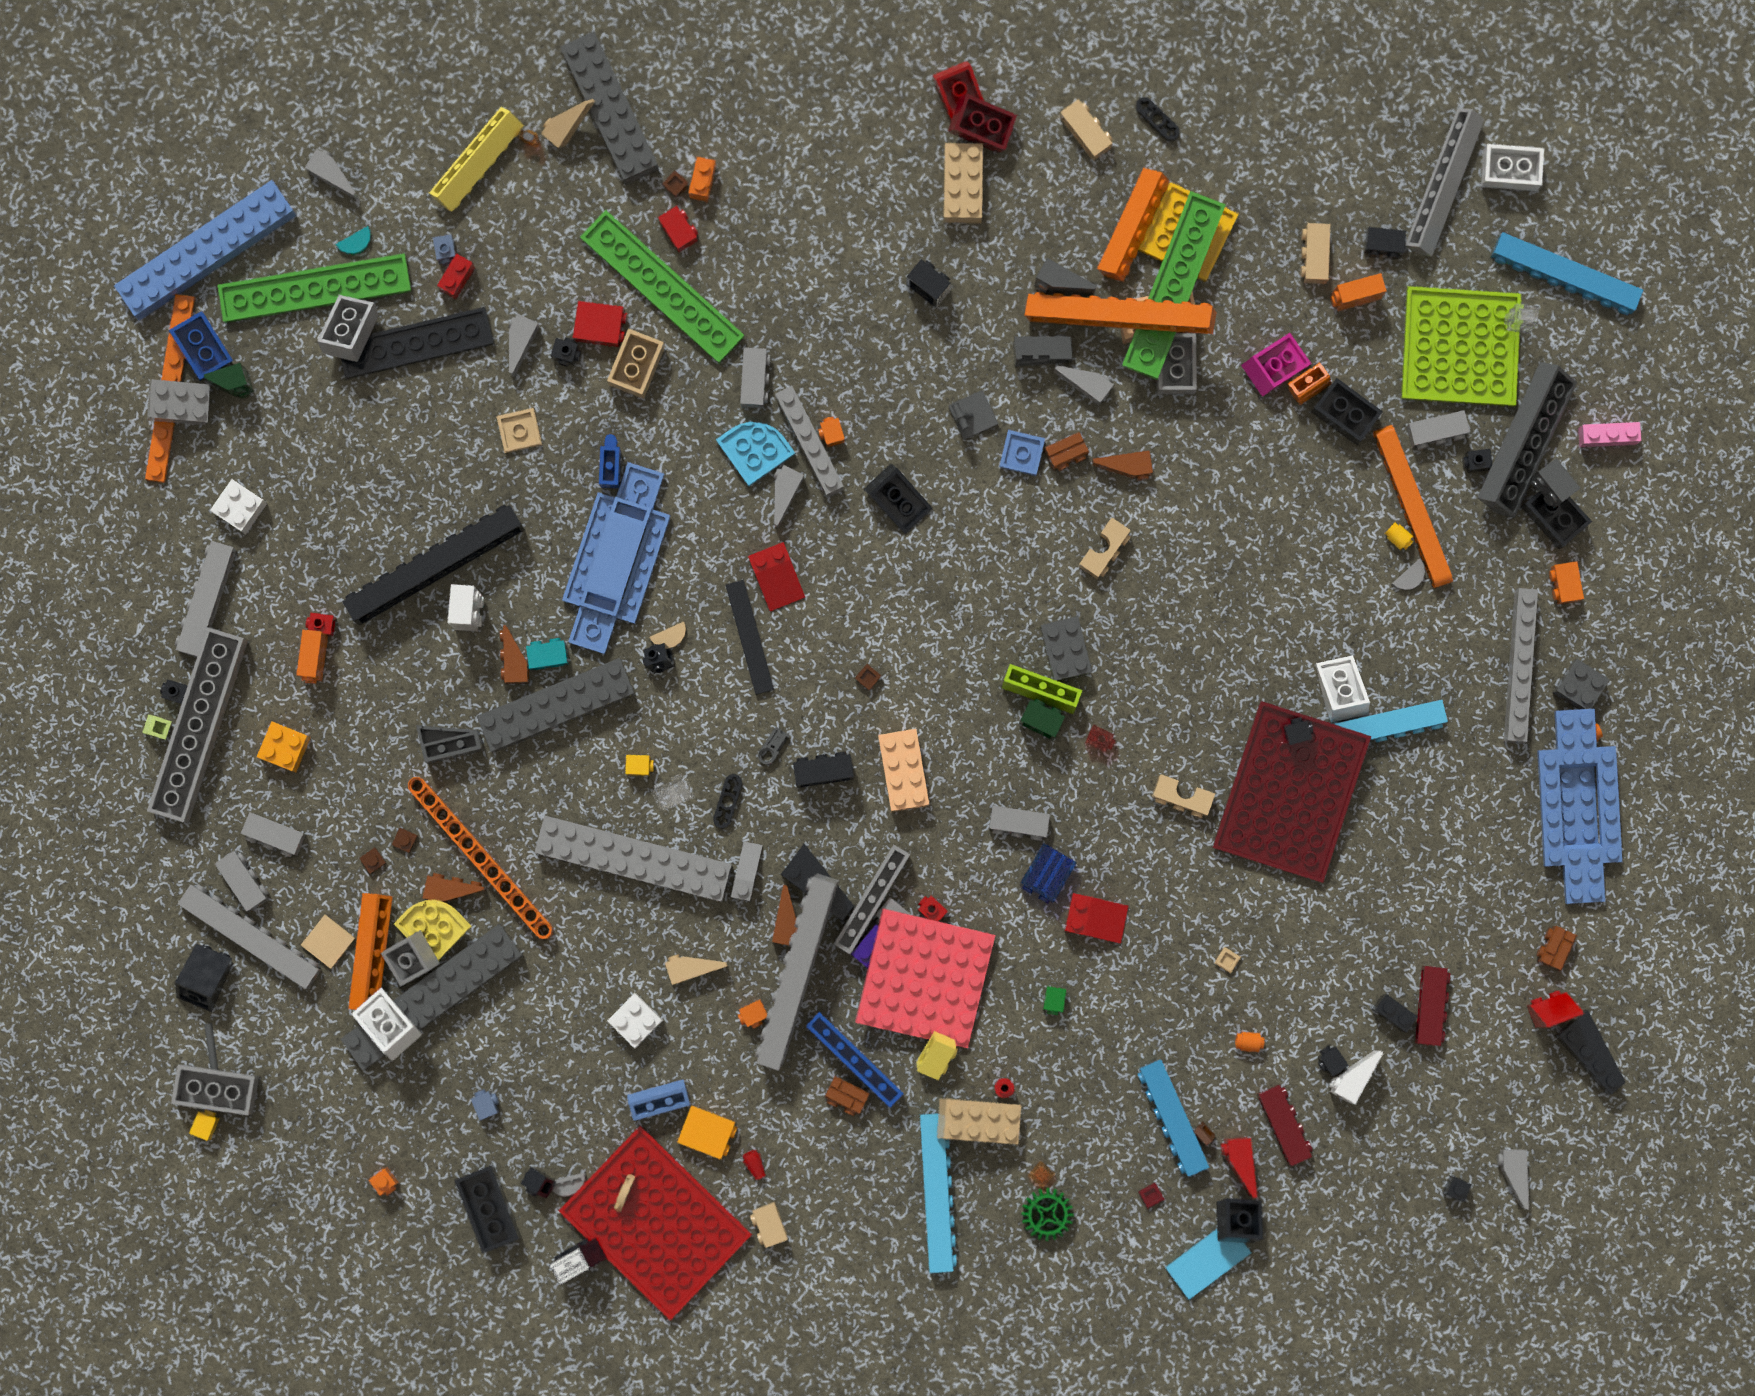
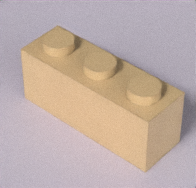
[1059,99,1113,161]
[1300,223,1330,284]

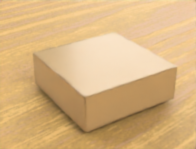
[1214,947,1241,974]

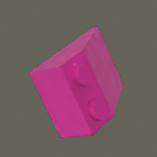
[1241,333,1311,397]

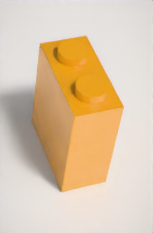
[677,1105,738,1159]

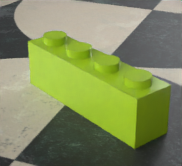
[1002,664,1082,714]

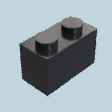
[1364,227,1406,259]
[1372,994,1418,1033]

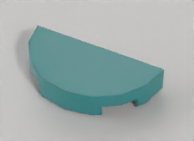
[335,226,371,255]

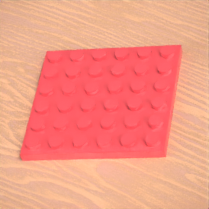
[855,908,995,1048]

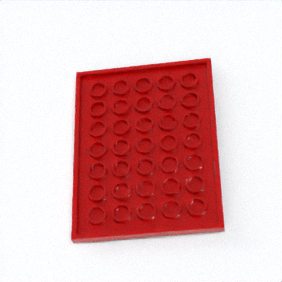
[559,1125,752,1320]

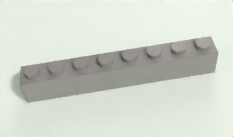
[1405,108,1485,257]
[1504,588,1538,744]
[178,884,321,989]

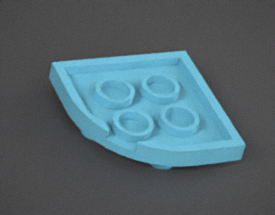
[716,422,795,486]

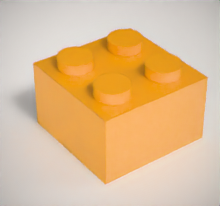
[257,721,311,773]

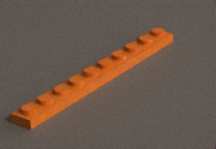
[145,294,195,483]

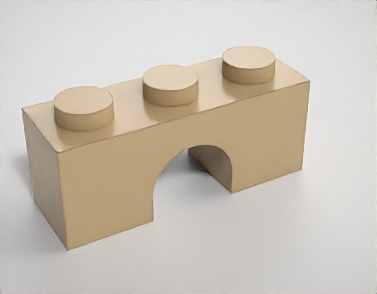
[1078,517,1131,579]
[1152,774,1215,818]

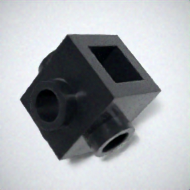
[550,338,581,367]
[643,643,675,674]

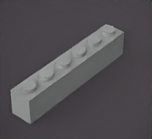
[775,386,844,498]
[175,541,237,657]
[834,845,910,955]

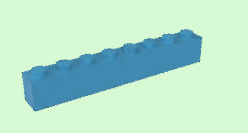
[1491,232,1643,315]

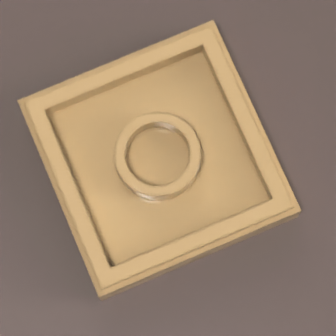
[497,408,542,454]
[301,915,356,969]

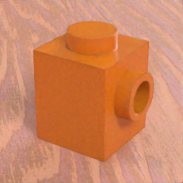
[818,417,845,448]
[738,1000,767,1029]
[369,1167,399,1196]

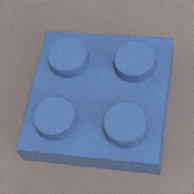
[999,430,1045,476]

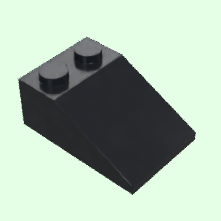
[863,464,933,534]

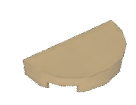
[649,622,686,648]
[614,1174,636,1213]

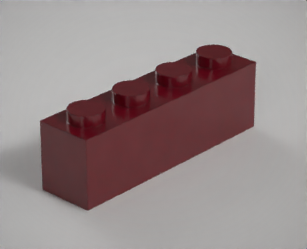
[1415,966,1450,1046]
[1257,1085,1313,1166]

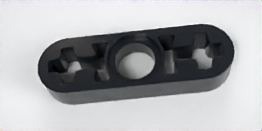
[1136,97,1180,142]
[713,774,742,829]

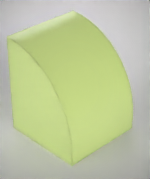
[142,715,172,740]

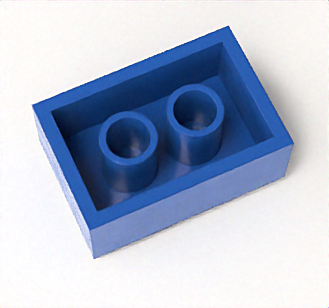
[169,311,233,381]

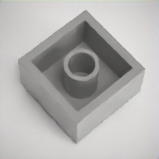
[381,930,440,986]

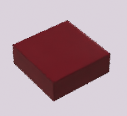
[1138,1182,1165,1209]

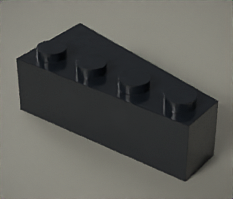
[781,844,854,922]
[1554,1010,1626,1095]

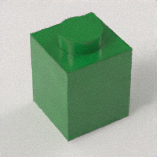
[1043,986,1066,1016]

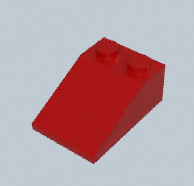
[932,61,984,120]
[748,542,805,612]
[1064,893,1128,944]
[1527,990,1584,1028]
[1221,1137,1257,1198]

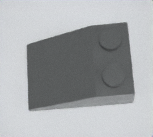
[1034,258,1097,297]

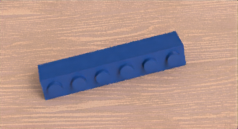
[806,1012,904,1107]

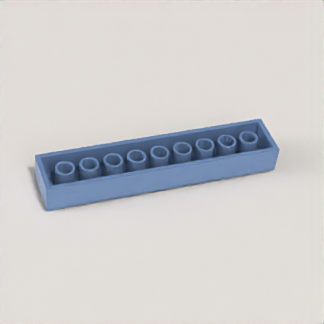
[114,180,297,321]

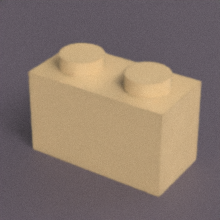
[750,1202,788,1248]

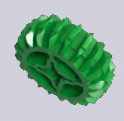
[1021,1188,1074,1241]

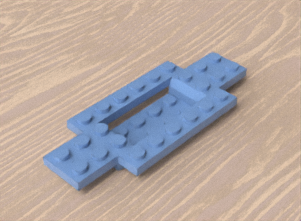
[562,462,671,655]
[1537,709,1622,904]

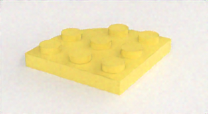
[394,900,472,961]

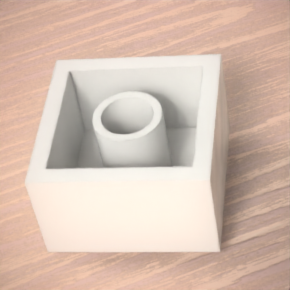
[210,479,267,535]
[608,993,664,1048]

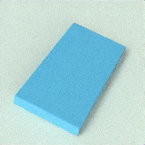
[1165,1229,1251,1299]

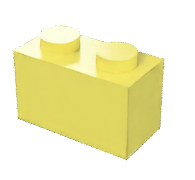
[916,1031,957,1080]

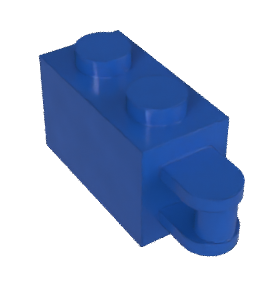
[599,434,621,489]

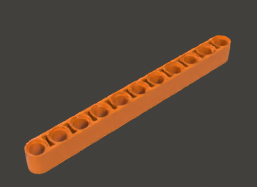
[408,777,554,939]

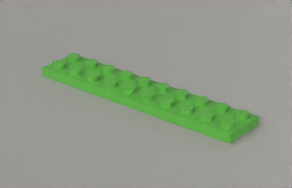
[1122,191,1226,380]
[580,210,745,364]
[218,253,412,323]

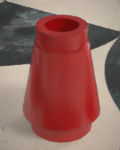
[742,1149,766,1180]

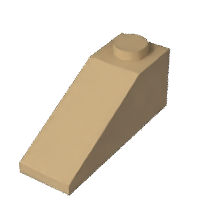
[541,99,595,148]
[665,954,728,985]

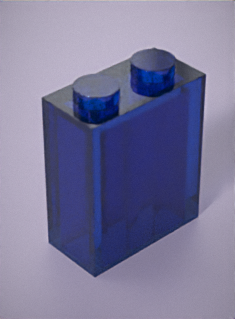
[1020,843,1077,904]

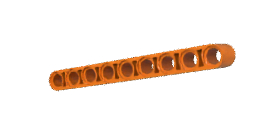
[1373,425,1453,588]

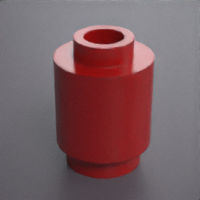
[994,1078,1014,1098]

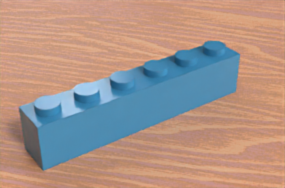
[1137,1059,1209,1177]

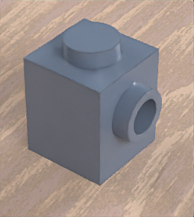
[433,234,456,265]
[471,1089,499,1121]

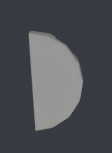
[1391,559,1425,590]
[552,1172,586,1197]

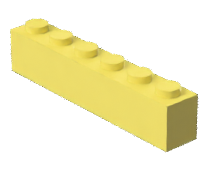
[429,107,524,212]

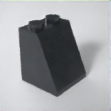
[175,944,232,1012]

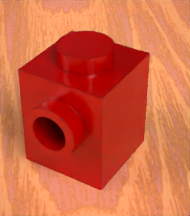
[306,612,336,636]
[918,895,948,921]

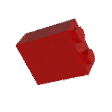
[573,301,627,347]

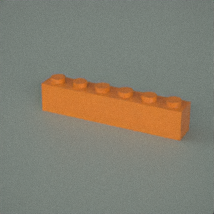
[1097,168,1169,282]
[348,893,392,1010]

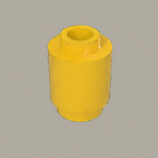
[1384,523,1414,550]

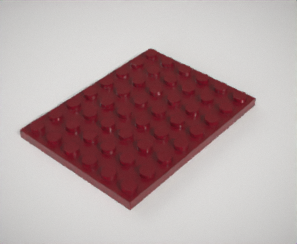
[1212,701,1371,883]

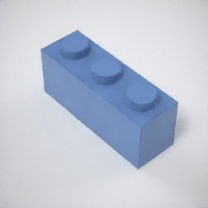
[627,1079,690,1121]

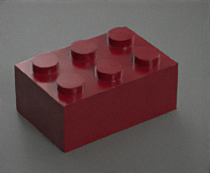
[948,94,1017,153]

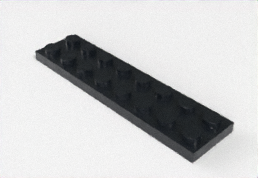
[341,307,494,380]

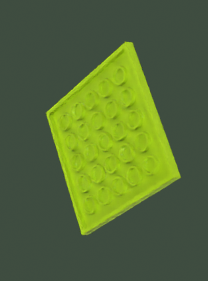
[1401,286,1521,407]

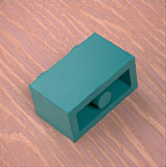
[526,638,569,671]

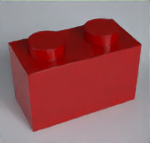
[658,206,699,253]
[437,253,475,300]

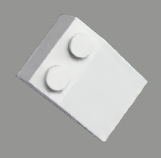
[1316,656,1370,723]
[352,988,422,1061]
[1329,1050,1383,1104]

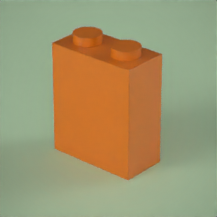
[1330,273,1387,312]
[296,629,328,684]

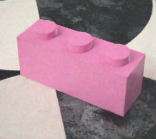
[1578,422,1641,447]

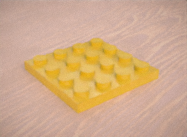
[1138,182,1238,282]

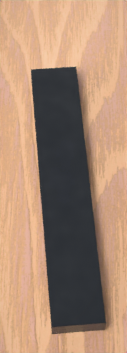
[725,580,774,695]

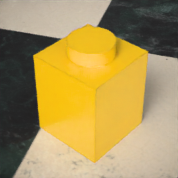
[625,755,654,776]
[189,1109,220,1141]

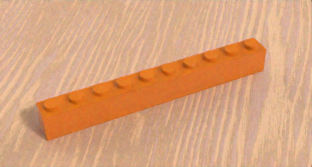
[1025,292,1217,334]

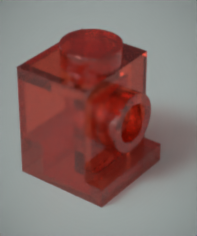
[1085,724,1116,753]

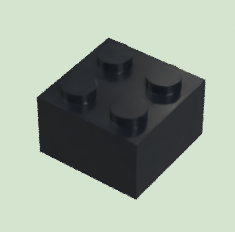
[1216,1198,1263,1243]

